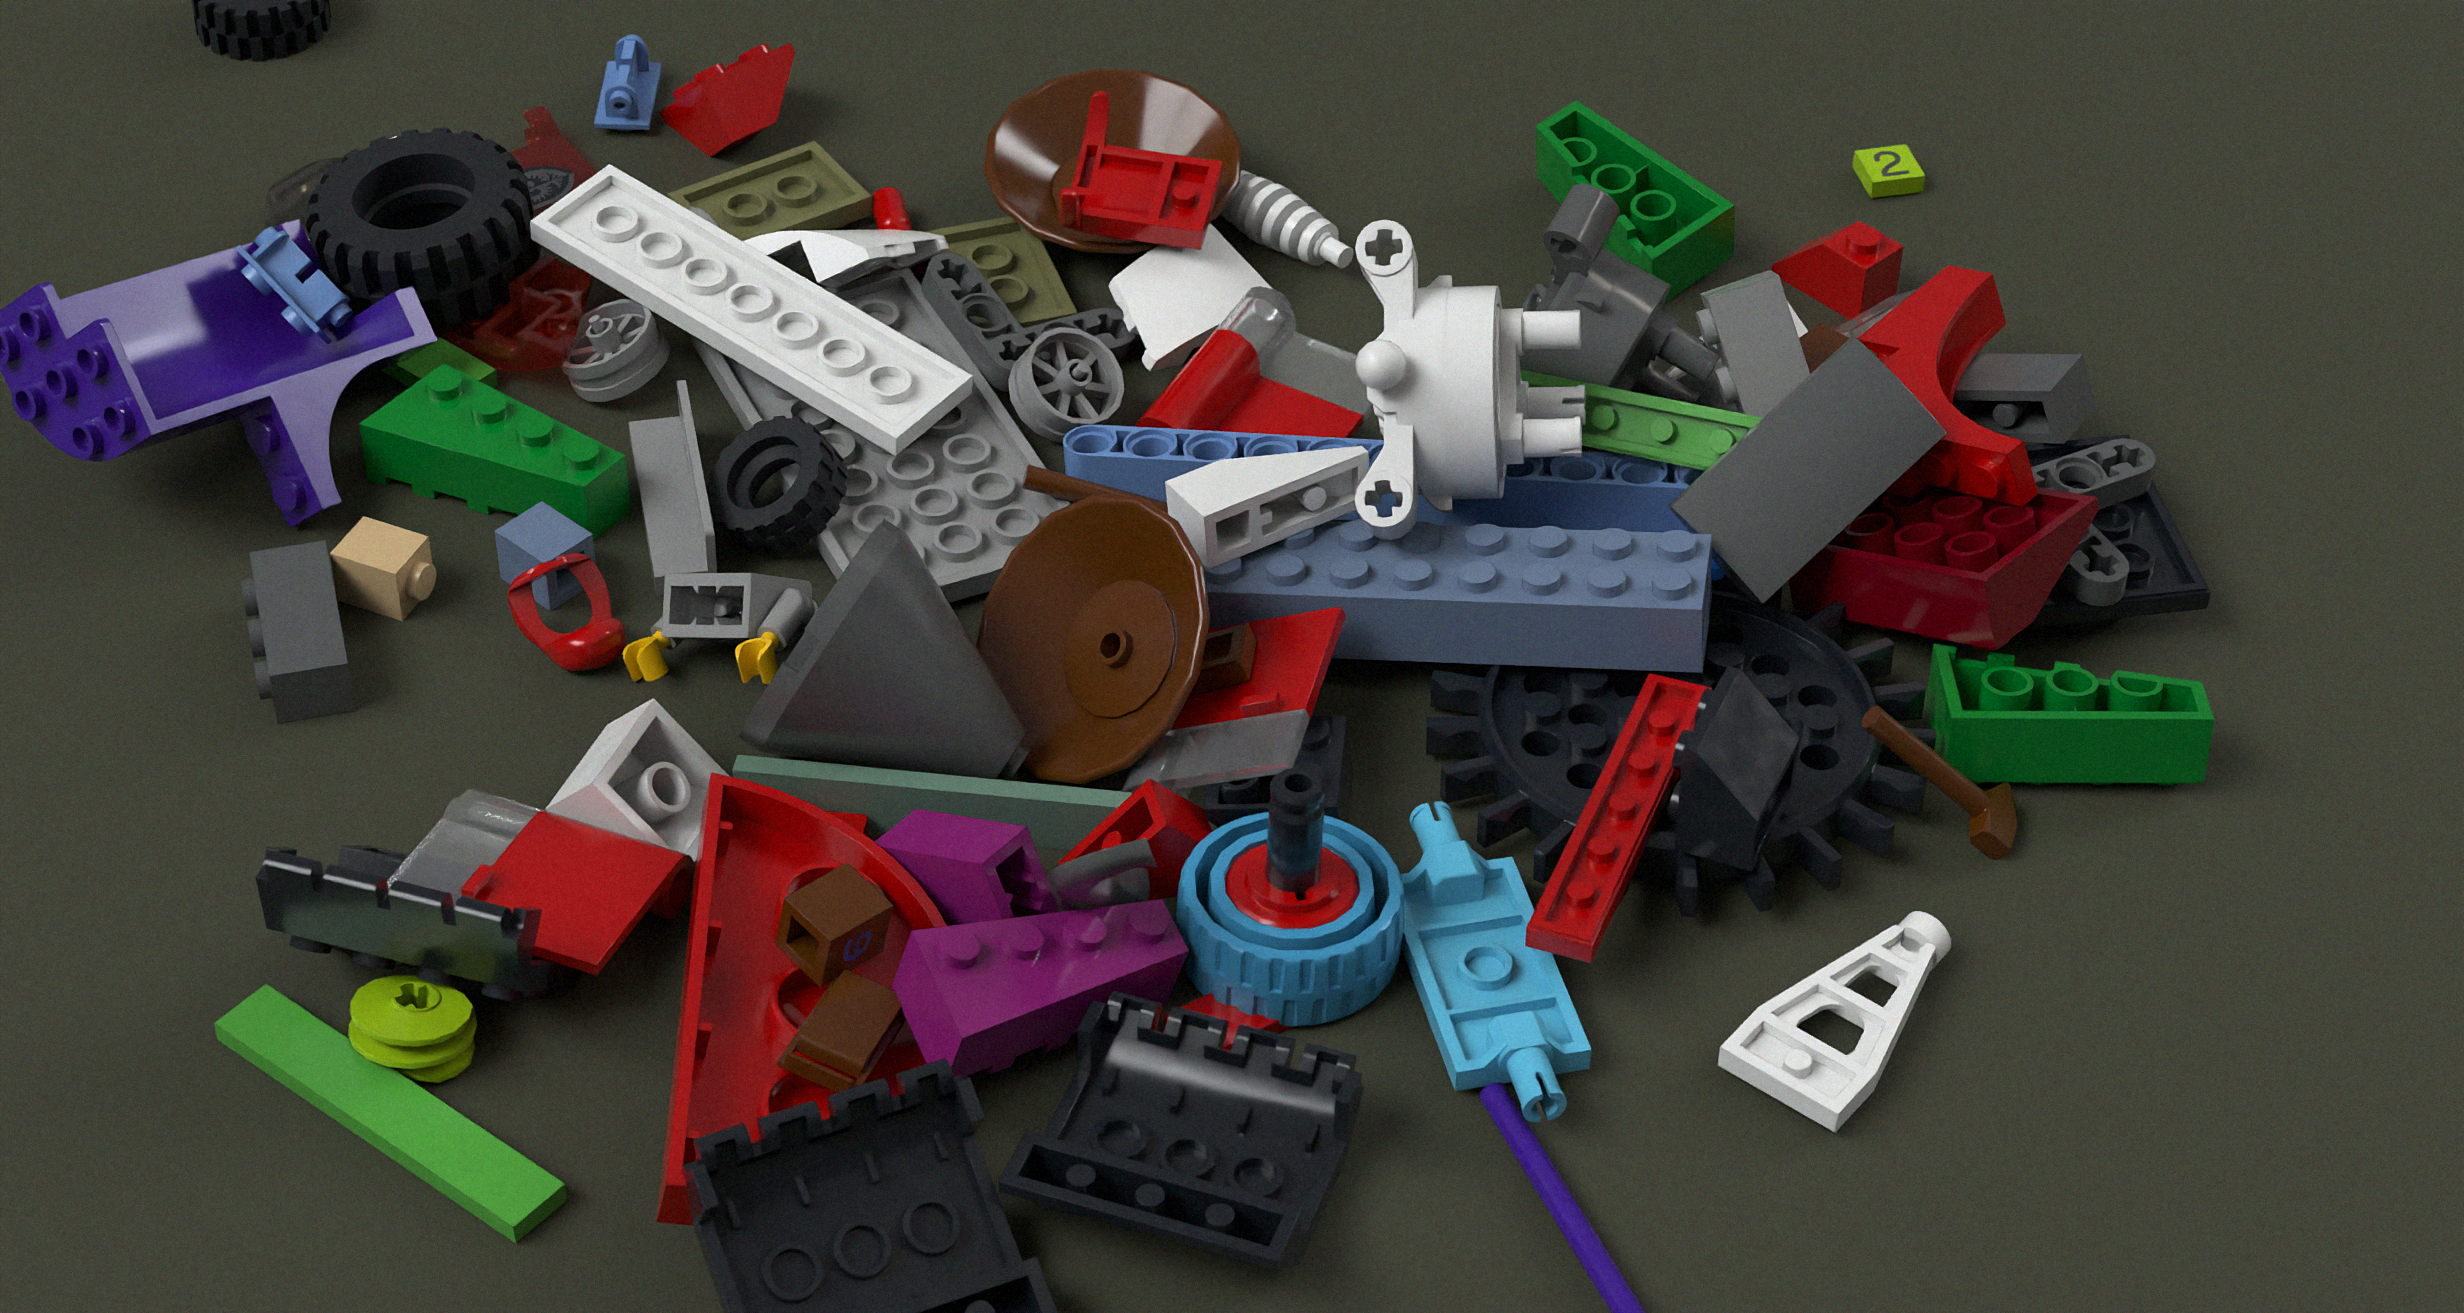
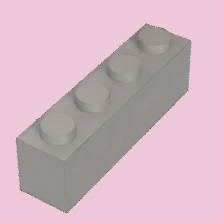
[1696,270,1810,418]

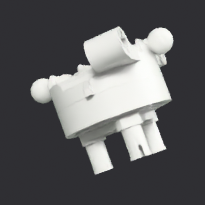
[1355,220,1586,540]

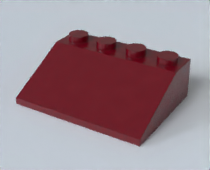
[1788,485,2099,651]

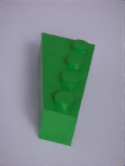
[1536,100,1735,304]
[359,363,631,541]
[1926,644,2215,786]

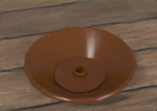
[984,69,1242,254]
[976,494,1210,785]

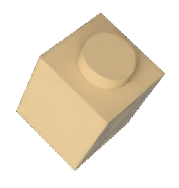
[330,516,436,621]

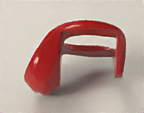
[508,553,626,671]

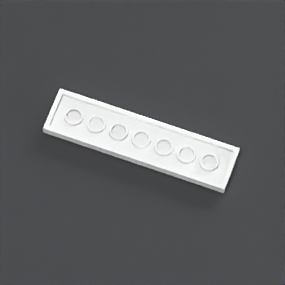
[530,164,973,456]

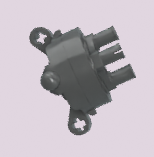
[1519,183,1720,453]

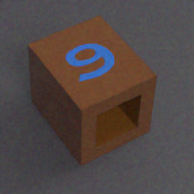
[775,863,893,988]

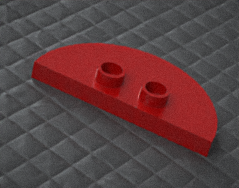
[657,772,947,1226]

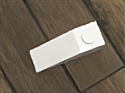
[1165,446,1369,569]

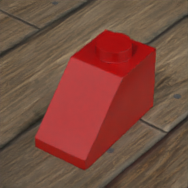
[1772,221,1904,325]
[1058,778,1212,901]

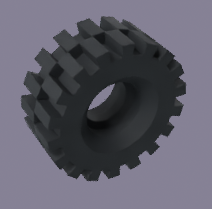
[191,0,331,61]

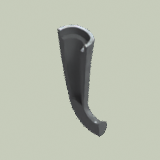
[1047,838,1157,912]

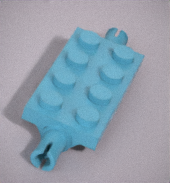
[1401,801,1592,1122]

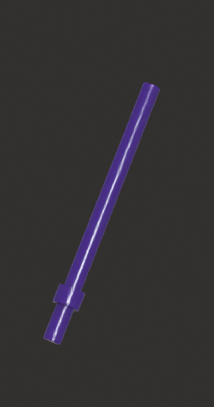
[1479,1082,1646,1313]

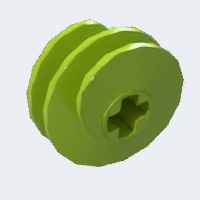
[348,975,477,1083]

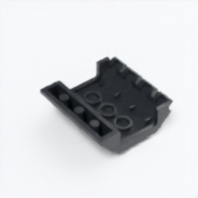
[255,845,583,1002]
[998,990,1364,1271]
[683,1058,1057,1313]

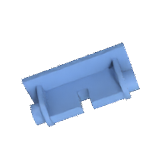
[594,35,662,132]
[235,226,353,345]

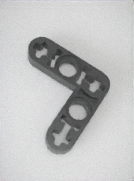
[922,253,1136,392]
[2031,438,2156,606]

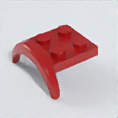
[1059,91,1223,250]

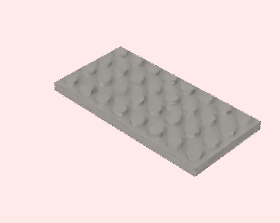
[691,267,1071,603]

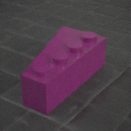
[891,899,1189,1079]

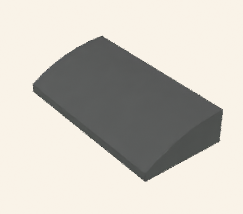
[1668,337,1947,604]

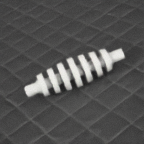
[1220,170,1353,268]

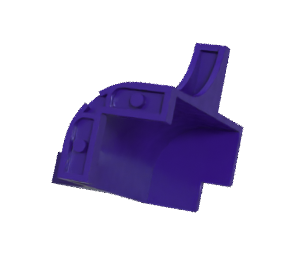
[0,219,437,528]

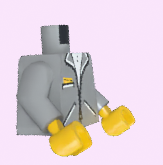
[623,573,818,684]

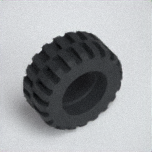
[305,128,541,331]

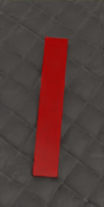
[1525,673,1712,963]

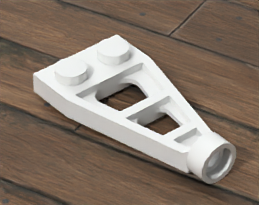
[1718,911,1951,1132]

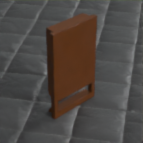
[777,969,906,1092]

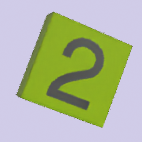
[1852,144,1925,199]

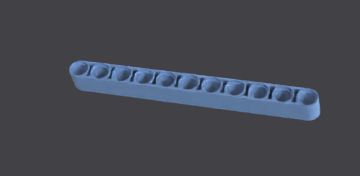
[1063,424,1706,533]

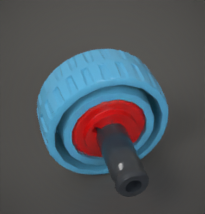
[1176,767,1405,1026]

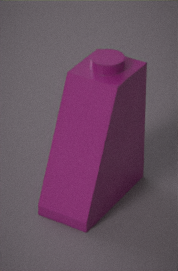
[875,809,1060,926]

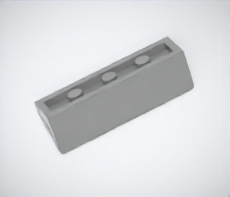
[628,380,717,596]

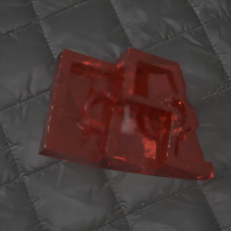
[433,254,593,372]

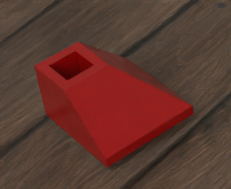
[659,43,795,157]

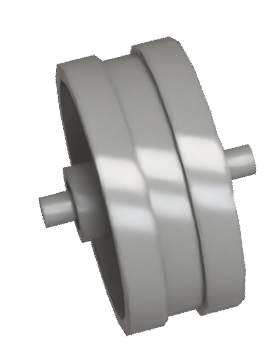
[554,299,671,402]
[1008,327,1125,443]

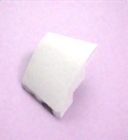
[1108,224,1285,371]
[743,230,949,289]

